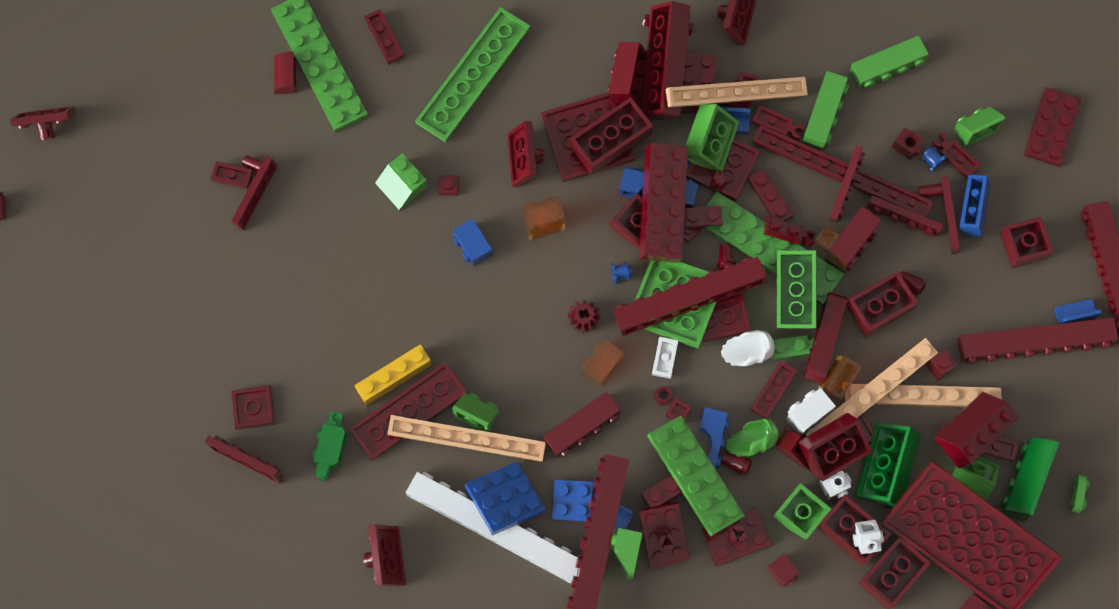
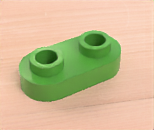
[1070,473,1090,513]

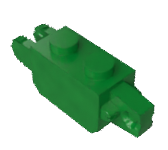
[312,411,347,481]

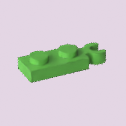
[771,335,814,361]

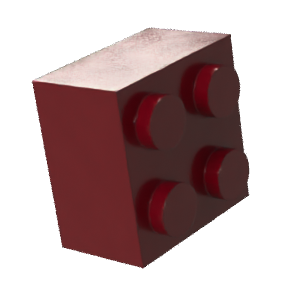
[1000,217,1054,268]

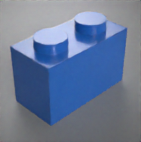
[452,218,493,266]

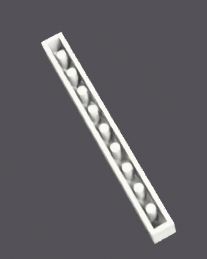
[406,472,581,583]

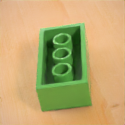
[777,250,817,329]

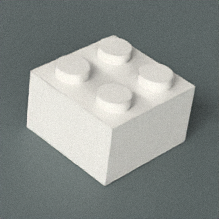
[786,388,836,436]

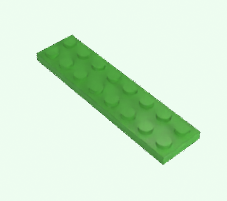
[271,0,368,133]
[415,7,531,143]
[702,192,844,306]

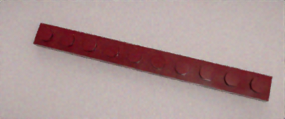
[752,125,933,217]

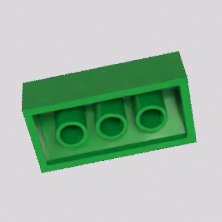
[856,422,921,508]
[1001,437,1059,522]

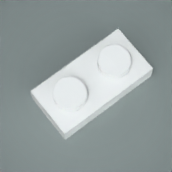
[652,337,678,379]

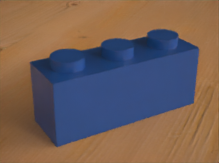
[960,175,991,237]

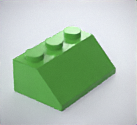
[686,104,739,172]
[610,528,642,580]

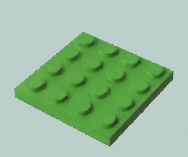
[635,261,717,349]

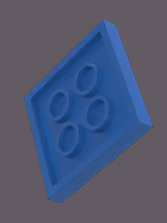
[465,461,546,536]

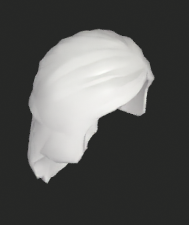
[721,330,775,366]

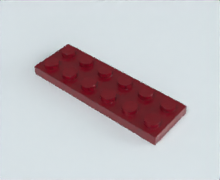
[349,362,468,461]

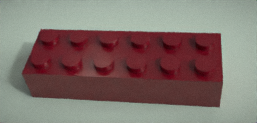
[641,1,691,120]
[639,142,688,263]

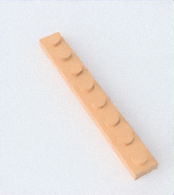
[666,77,808,108]
[805,338,938,437]
[844,384,1002,407]
[387,415,546,462]

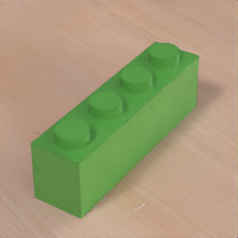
[849,35,929,89]
[802,71,849,150]

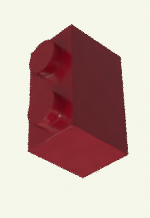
[641,475,683,508]

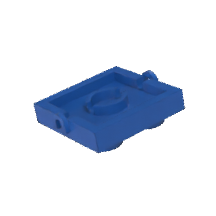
[552,480,594,521]

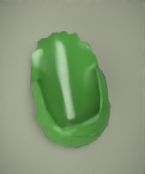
[726,419,779,457]

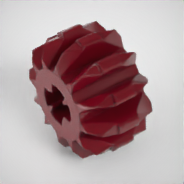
[568,300,600,333]

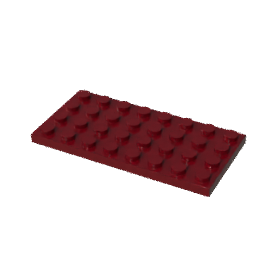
[882,460,1062,609]

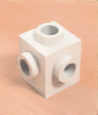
[818,470,852,500]
[853,520,884,554]

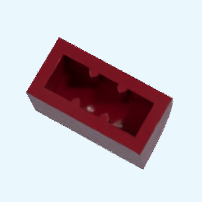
[274,52,296,94]

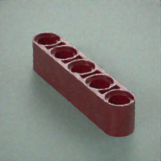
[803,292,848,384]

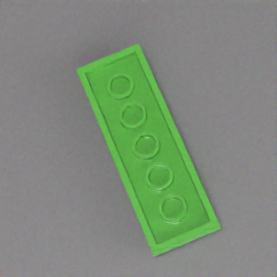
[647,416,745,537]

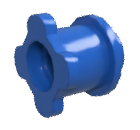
[922,147,947,172]
[611,262,633,284]

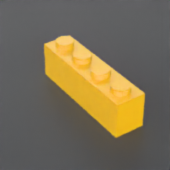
[354,344,432,406]

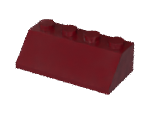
[934,392,1019,469]

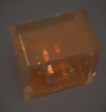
[521,197,565,240]

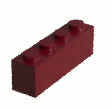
[543,391,620,458]

